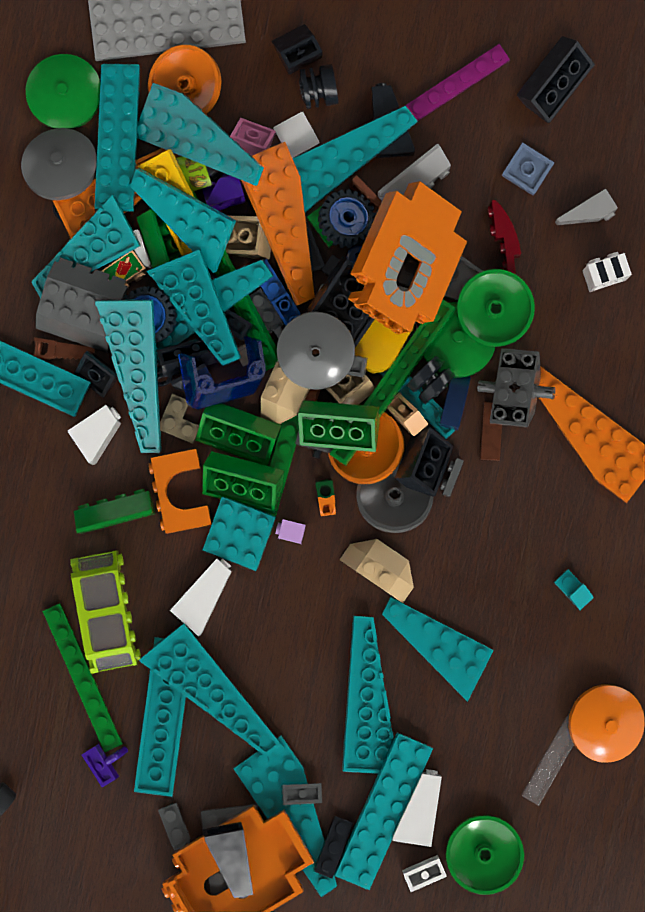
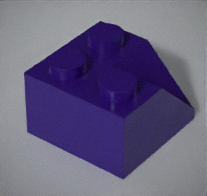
[202,174,246,211]

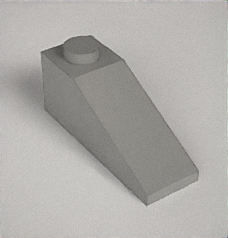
[555,189,618,225]

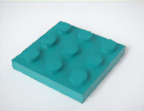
[203,496,276,571]

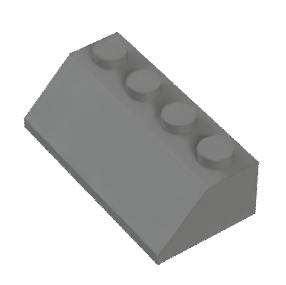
[377,144,451,201]

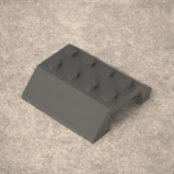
[36,258,128,353]

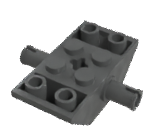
[477,348,555,427]

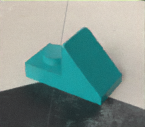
[554,569,594,610]

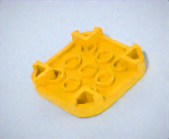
[355,319,415,374]

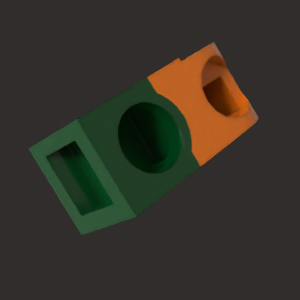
[315,479,336,516]

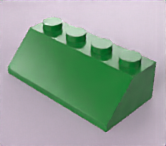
[136,209,182,289]
[195,399,281,466]
[298,400,380,452]
[203,451,284,513]
[74,489,156,534]

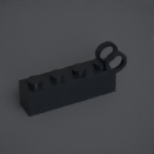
[156,338,219,387]

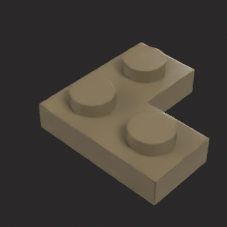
[160,394,199,444]

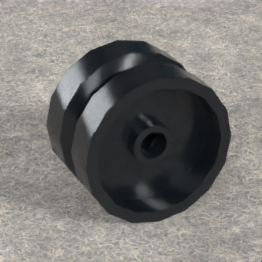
[406,356,455,405]

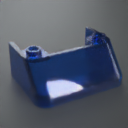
[178,336,266,409]

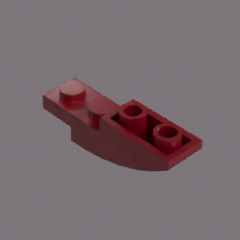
[487,200,521,274]

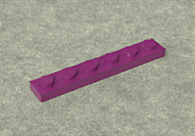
[405,44,510,121]

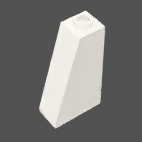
[170,558,232,636]
[392,769,442,847]

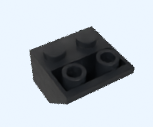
[271,24,322,75]

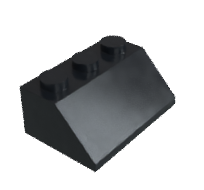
[395,427,454,497]

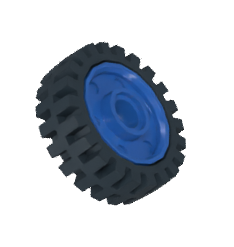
[318,190,376,248]
[124,287,177,343]

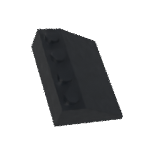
[304,256,374,348]

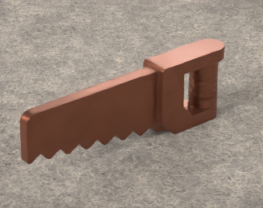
[33,338,95,360]

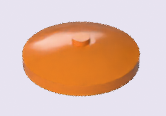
[148,45,221,114]
[328,412,404,484]
[568,684,645,762]

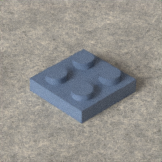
[502,142,554,196]

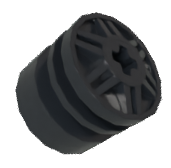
[299,64,339,109]

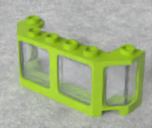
[70,551,141,674]

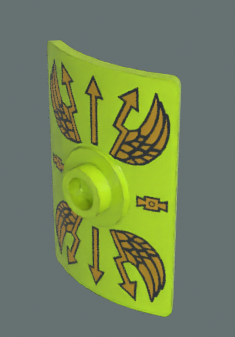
[176,156,212,192]

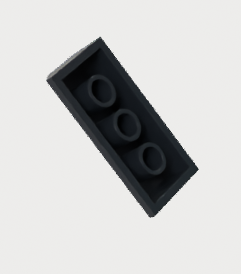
[517,36,595,123]

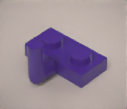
[82,744,128,787]

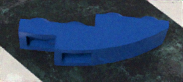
[260,259,301,326]

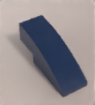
[439,376,471,431]

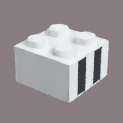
[582,252,632,292]

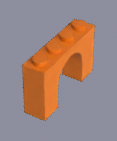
[148,449,212,534]

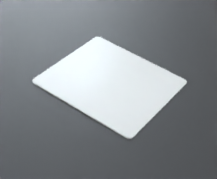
[273,112,320,158]

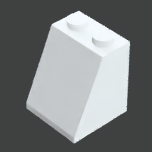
[68,405,121,465]

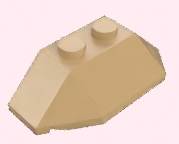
[261,361,310,424]
[340,539,414,603]

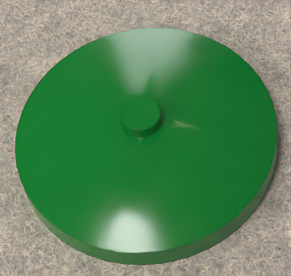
[26,54,101,129]
[457,269,535,347]
[423,302,495,378]
[446,815,524,895]

